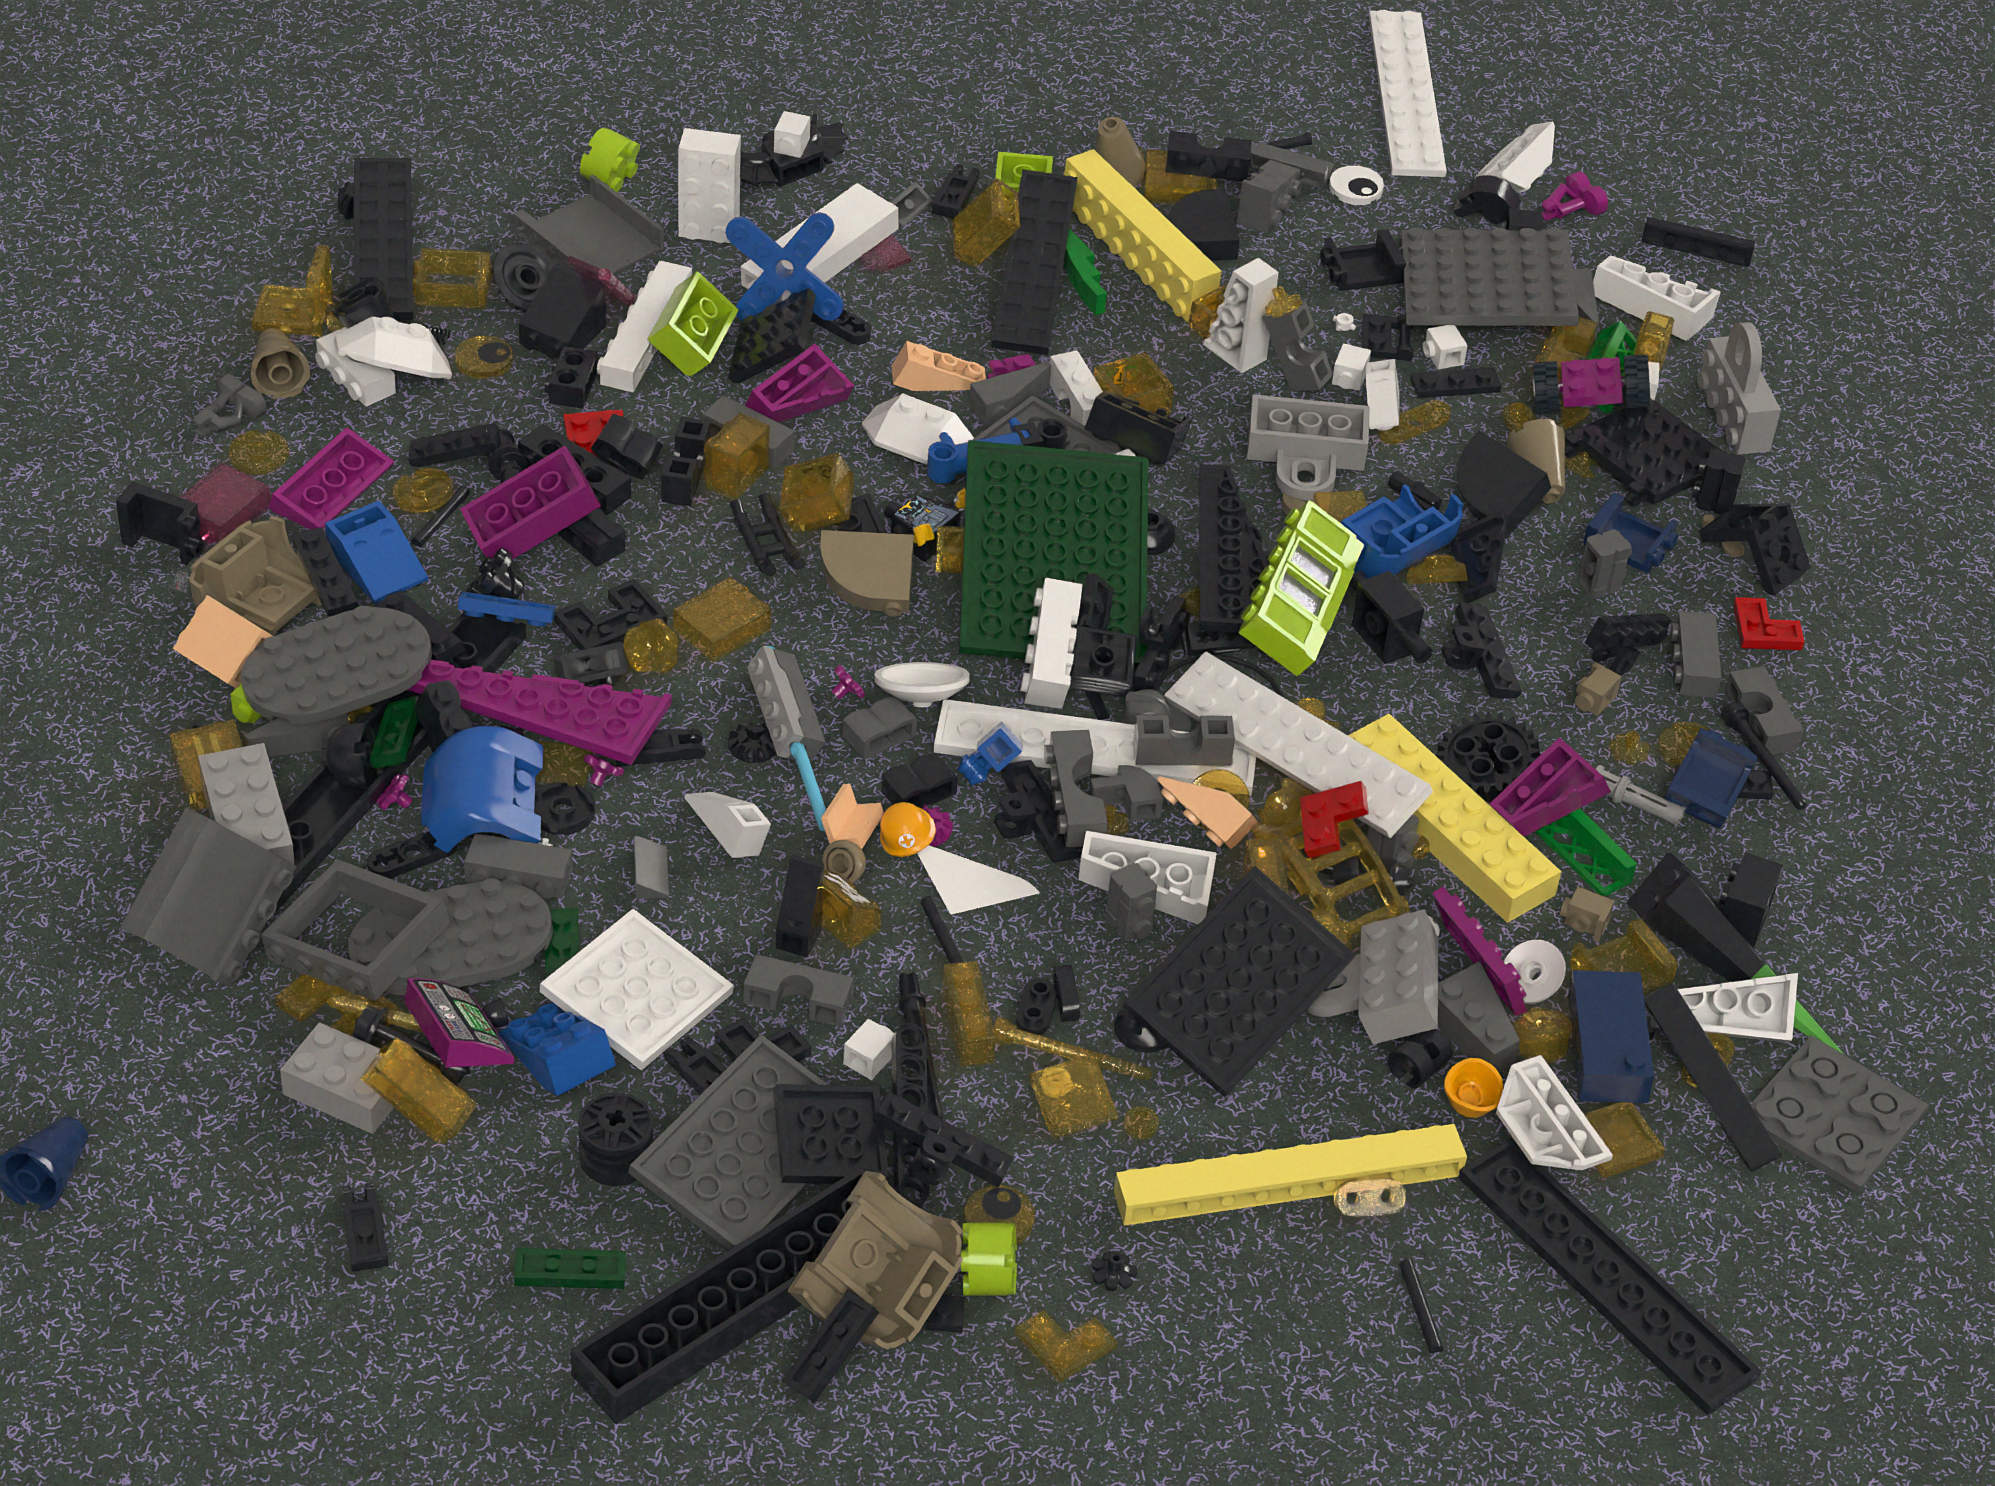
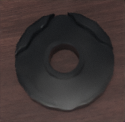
[534,782,595,835]

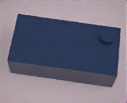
[1568,970,1654,1103]

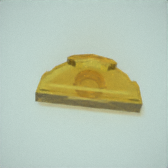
[1406,555,1468,584]

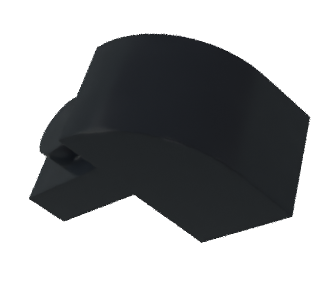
[1453,175,1521,224]

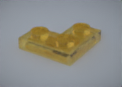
[1015,1310,1118,1383]

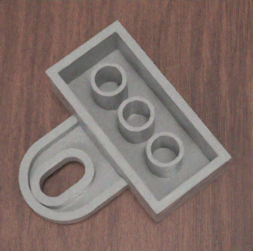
[1697,322,1781,455]
[1247,394,1370,500]
[1307,909,1438,1045]

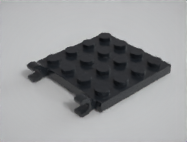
[1565,398,1722,506]

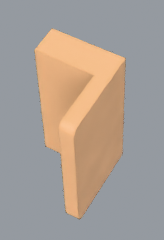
[821,784,884,849]

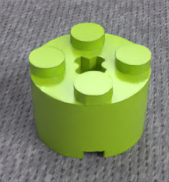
[580,127,640,193]
[961,1222,1017,1296]

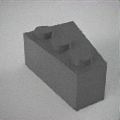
[1237,159,1302,233]
[1438,961,1520,1073]

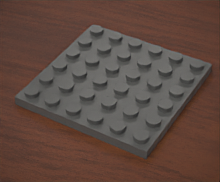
[1401,228,1579,326]

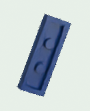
[458,591,556,626]

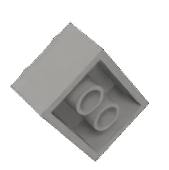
[280,1022,411,1134]

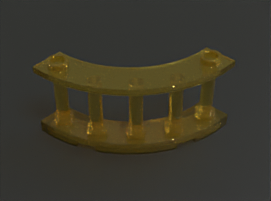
[1251,818,1410,950]

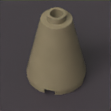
[1095,117,1146,187]
[250,328,310,399]
[1506,419,1565,503]

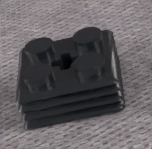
[1069,626,1137,698]

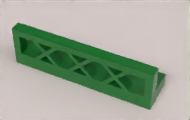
[1586,320,1641,413]
[1534,808,1637,897]

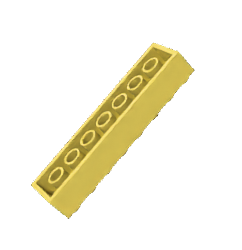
[1064,149,1221,323]
[1348,714,1562,923]

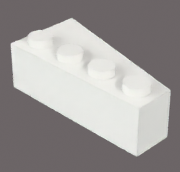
[1593,256,1721,341]
[1651,973,1798,1042]

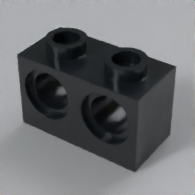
[545,346,598,409]

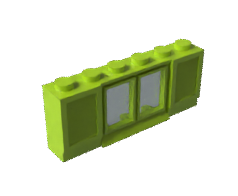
[1239,500,1364,676]

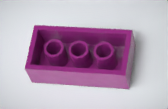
[460,446,601,560]

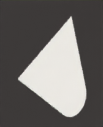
[917,845,1040,914]

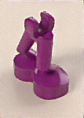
[1542,171,1608,220]

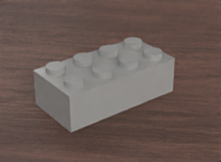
[198,743,294,864]

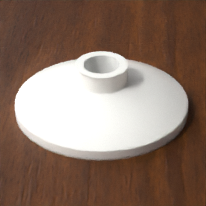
[1504,940,1566,1004]

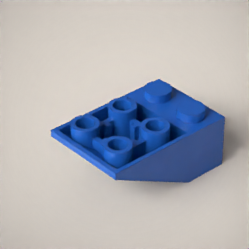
[325,501,428,603]
[497,1003,616,1096]

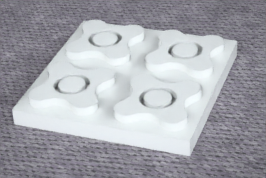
[539,909,734,1071]

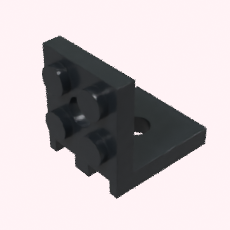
[1699,503,1811,595]

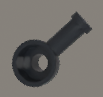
[1333,843,1365,888]

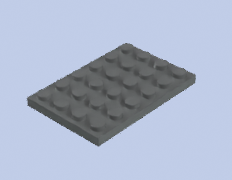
[628,1035,828,1250]

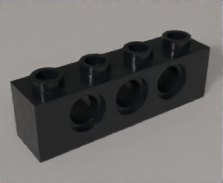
[518,424,631,516]

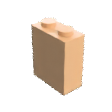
[173,595,272,688]

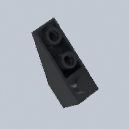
[776,855,824,957]

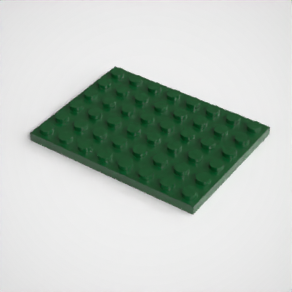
[959,440,1148,669]

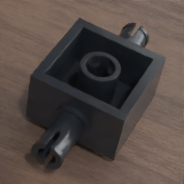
[1349,571,1433,664]

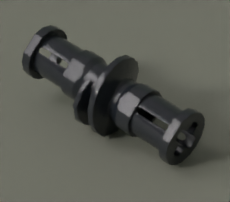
[488,429,528,483]

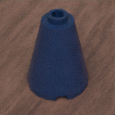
[0,1117,88,1211]

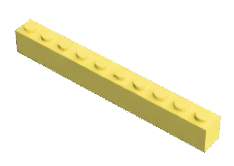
[1114,1124,1467,1226]

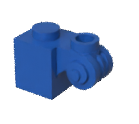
[957,721,1023,786]

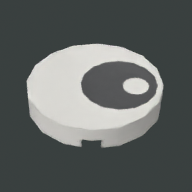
[1329,166,1384,205]

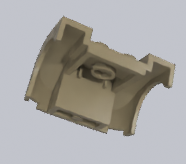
[189,516,321,636]
[787,1171,963,1350]

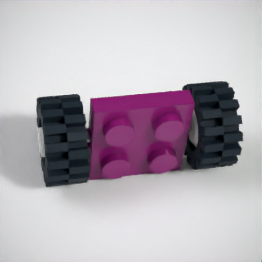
[1533,354,1651,414]

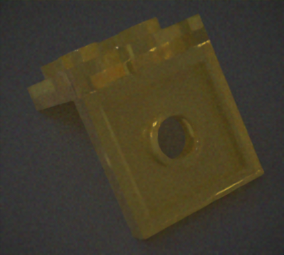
[252,245,334,337]

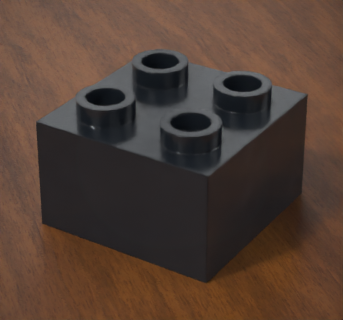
[1719,852,1783,948]

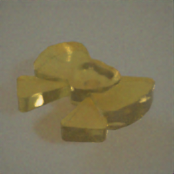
[1557,400,1591,429]
[1565,451,1607,478]

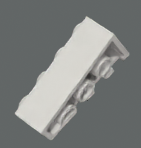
[1203,258,1279,373]
[1020,578,1082,709]
[1079,831,1217,924]

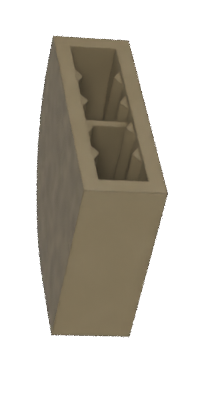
[820,530,914,616]

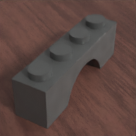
[1044,730,1108,847]

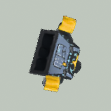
[884,488,965,562]

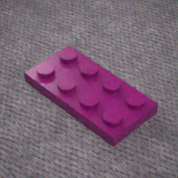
[1432,886,1527,1016]

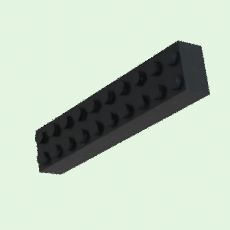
[570,1167,865,1424]

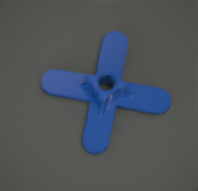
[725,212,844,321]

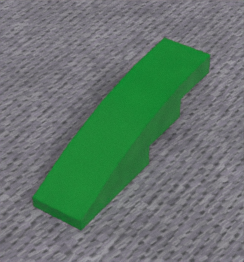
[1063,228,1107,316]

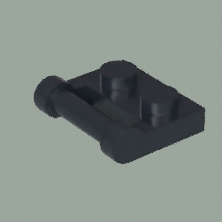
[1361,314,1413,361]

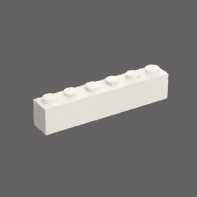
[597,261,692,392]

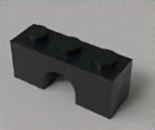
[1165,131,1251,181]
[661,417,710,506]

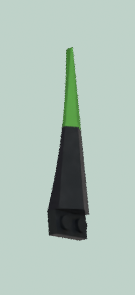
[1626,853,1842,1053]

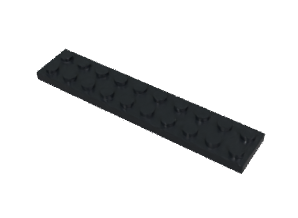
[1458,1137,1761,1415]

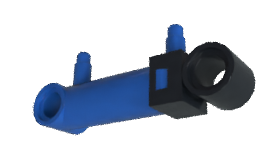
[927,418,1067,483]

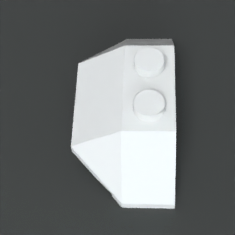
[1475,121,1555,193]
[334,316,452,379]
[862,394,974,465]
[1496,1055,1613,1170]

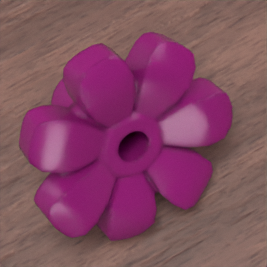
[831,665,865,700]
[583,754,624,786]
[376,774,413,810]

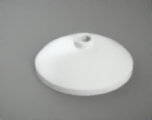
[875,662,969,707]

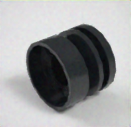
[578,1092,653,1186]

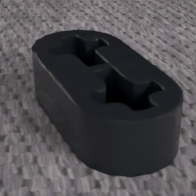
[1053,965,1080,1022]

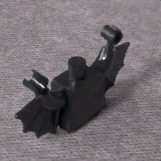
[740,114,848,187]

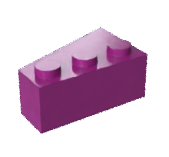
[745,344,854,422]
[1490,737,1611,837]

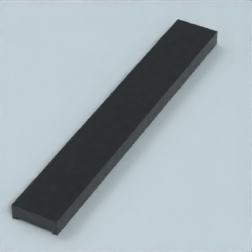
[274,611,526,914]

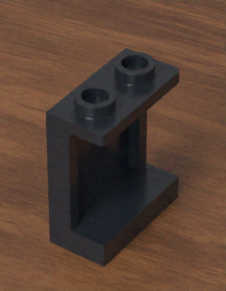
[1320,229,1406,291]
[116,482,204,566]

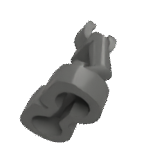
[193,373,266,436]

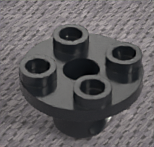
[466,547,525,599]

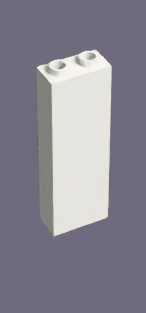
[741,183,898,304]

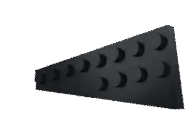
[1199,464,1269,633]

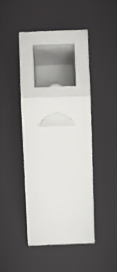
[1366,359,1399,430]
[685,792,771,858]

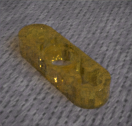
[1378,400,1451,445]

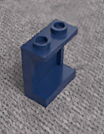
[1583,493,1678,573]
[1664,728,1758,829]

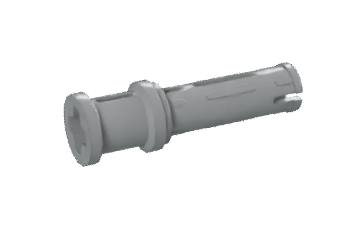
[1596,765,1686,826]

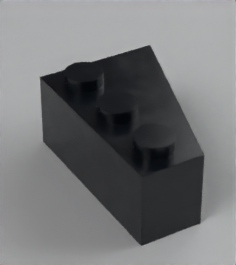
[1084,390,1193,464]

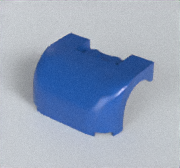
[1341,484,1463,578]
[421,726,543,853]

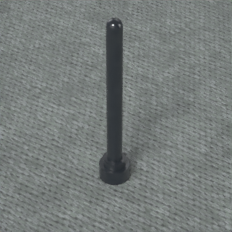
[1721,701,1807,810]

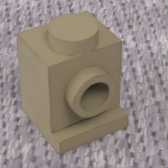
[1575,662,1622,716]
[1560,887,1615,942]

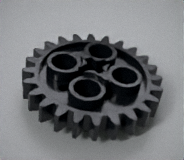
[1436,712,1540,802]

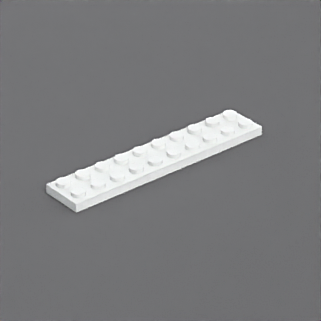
[1369,10,1446,177]
[1164,651,1433,838]
[934,699,1256,796]

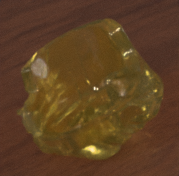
[623,619,679,673]
[1256,778,1312,834]
[1513,1007,1572,1063]

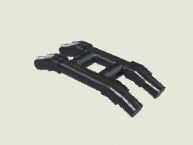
[730,493,805,576]

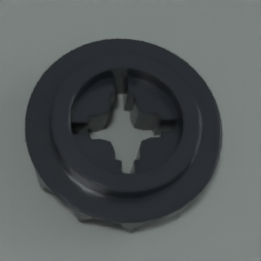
[728,722,776,763]

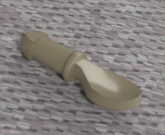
[1701,515,1745,557]

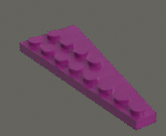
[408,660,672,765]

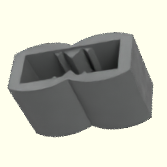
[842,697,917,759]

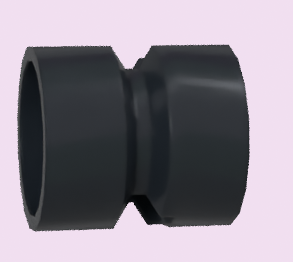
[1387,1029,1452,1089]

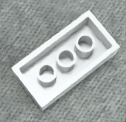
[678,128,741,243]

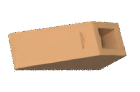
[892,341,986,391]
[1157,776,1258,849]

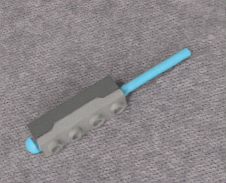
[747,646,826,831]

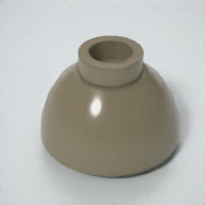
[822,840,866,886]

